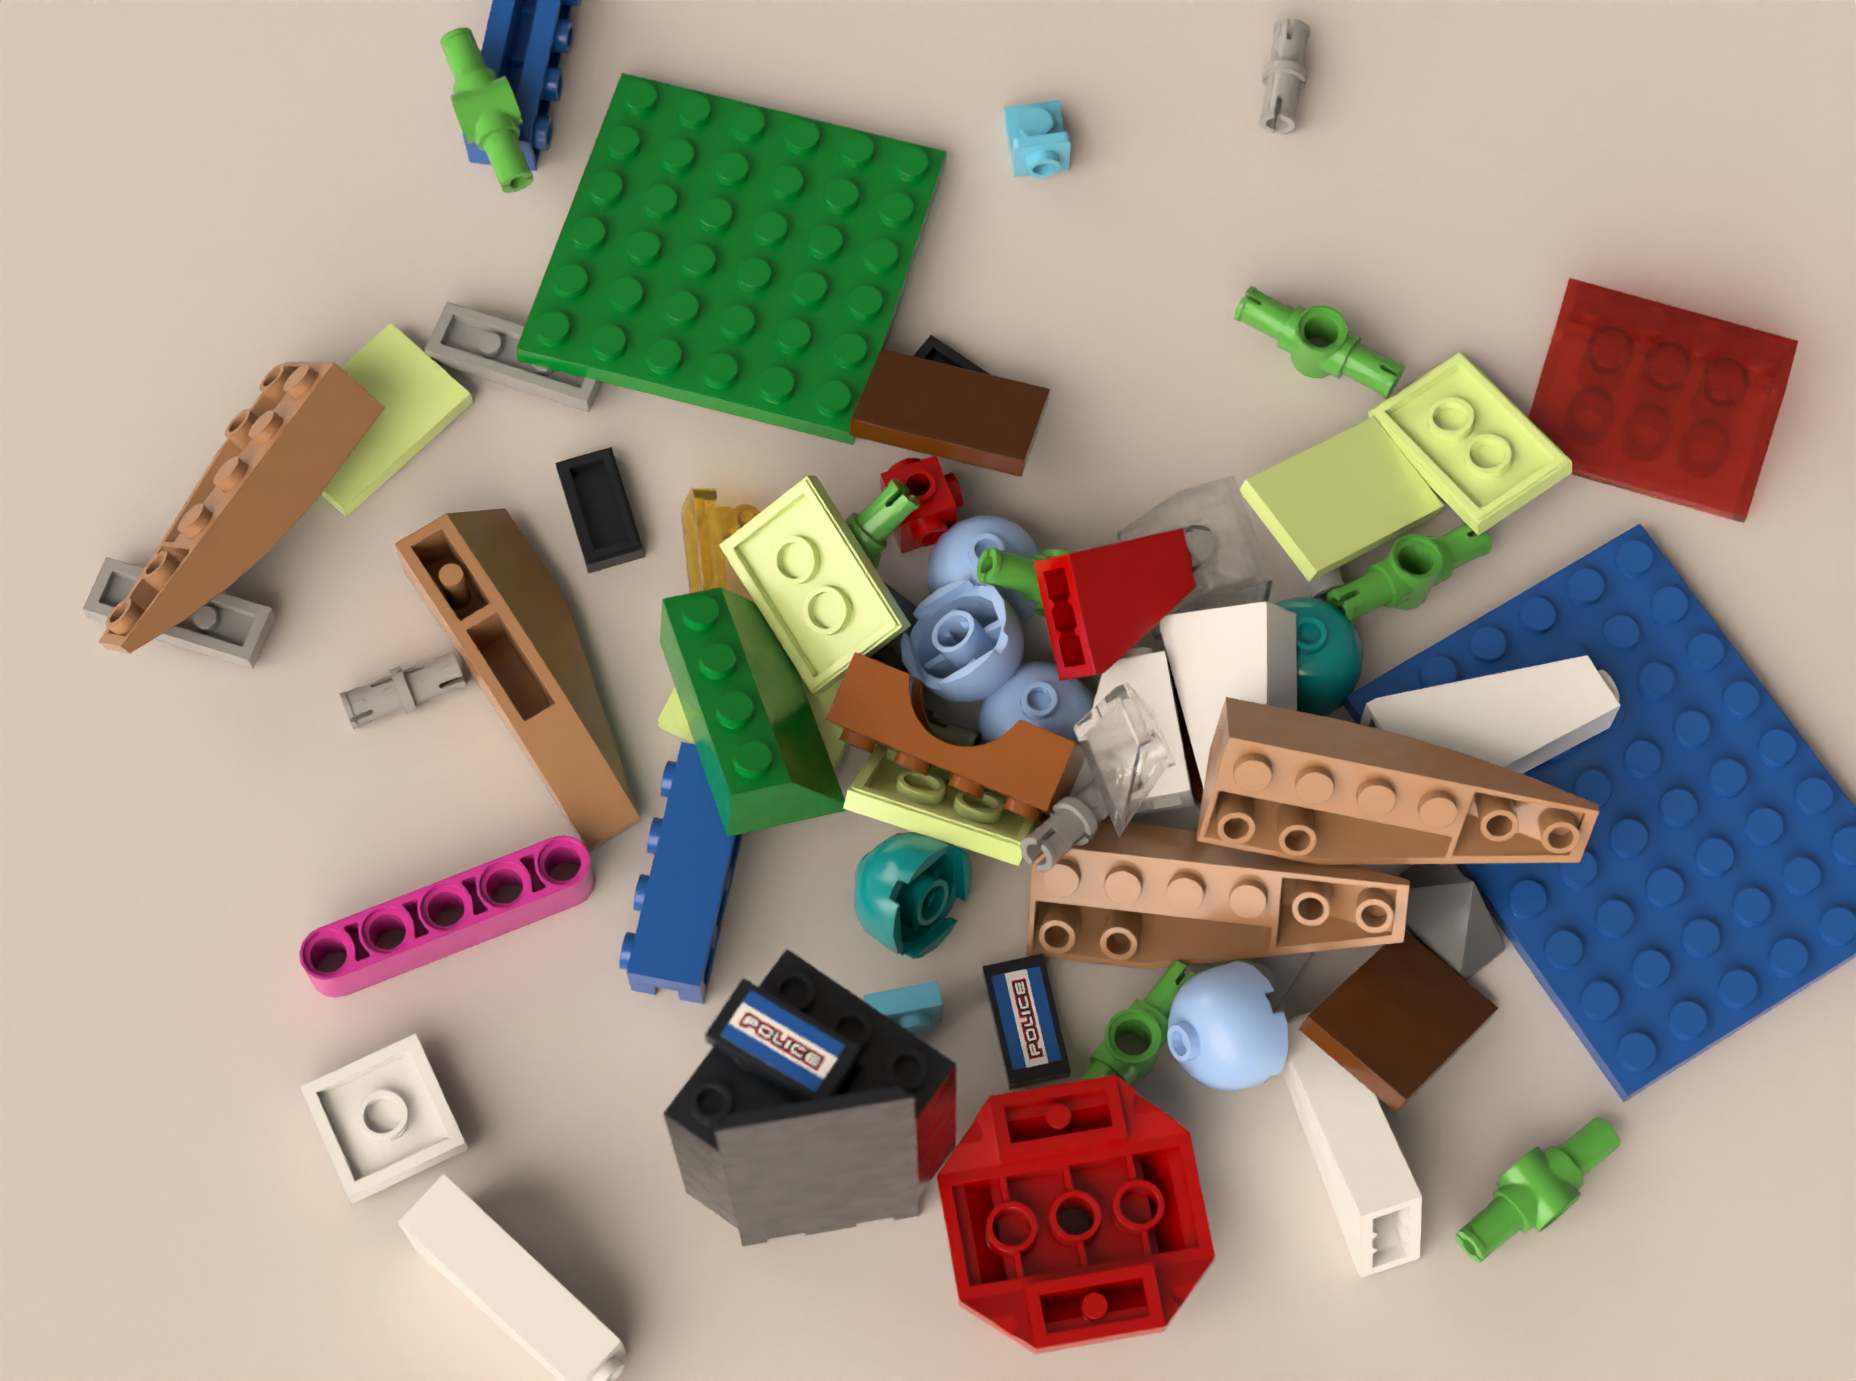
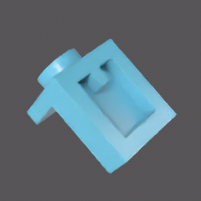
[1003,100,1071,178]
[864,981,942,1035]

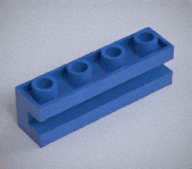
[462,0,582,171]
[619,742,743,1004]

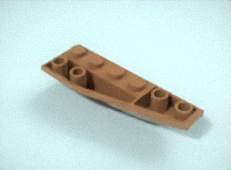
[98,362,385,654]
[395,508,641,853]
[1197,697,1599,865]
[1026,813,1410,969]

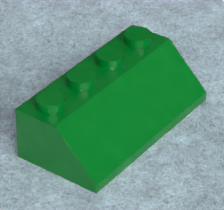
[660,587,846,837]

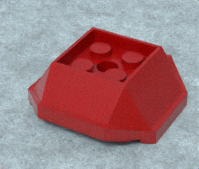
[937,1074,1215,1354]

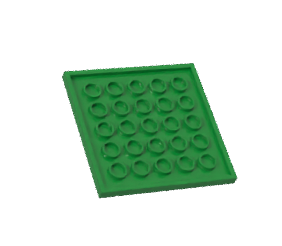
[516,73,946,445]

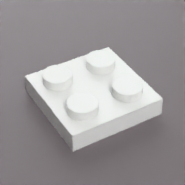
[300,1033,468,1204]

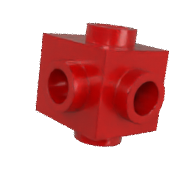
[874,456,964,554]

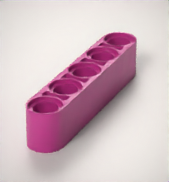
[299,835,596,998]

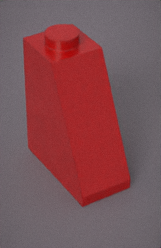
[1033,528,1196,681]

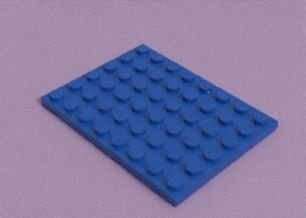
[1343,524,1856,1102]

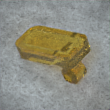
[681,488,760,593]

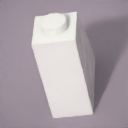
[1069,647,1195,821]

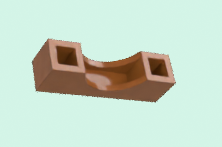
[826,652,1088,823]

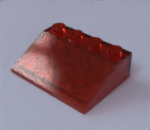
[1528,278,1798,523]

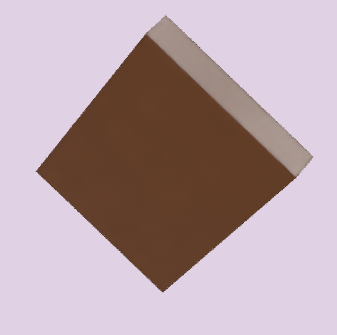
[849,349,1050,477]
[1299,930,1498,1113]

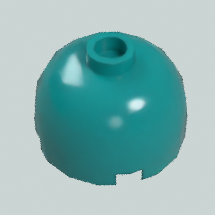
[1274,596,1363,716]
[854,832,972,959]

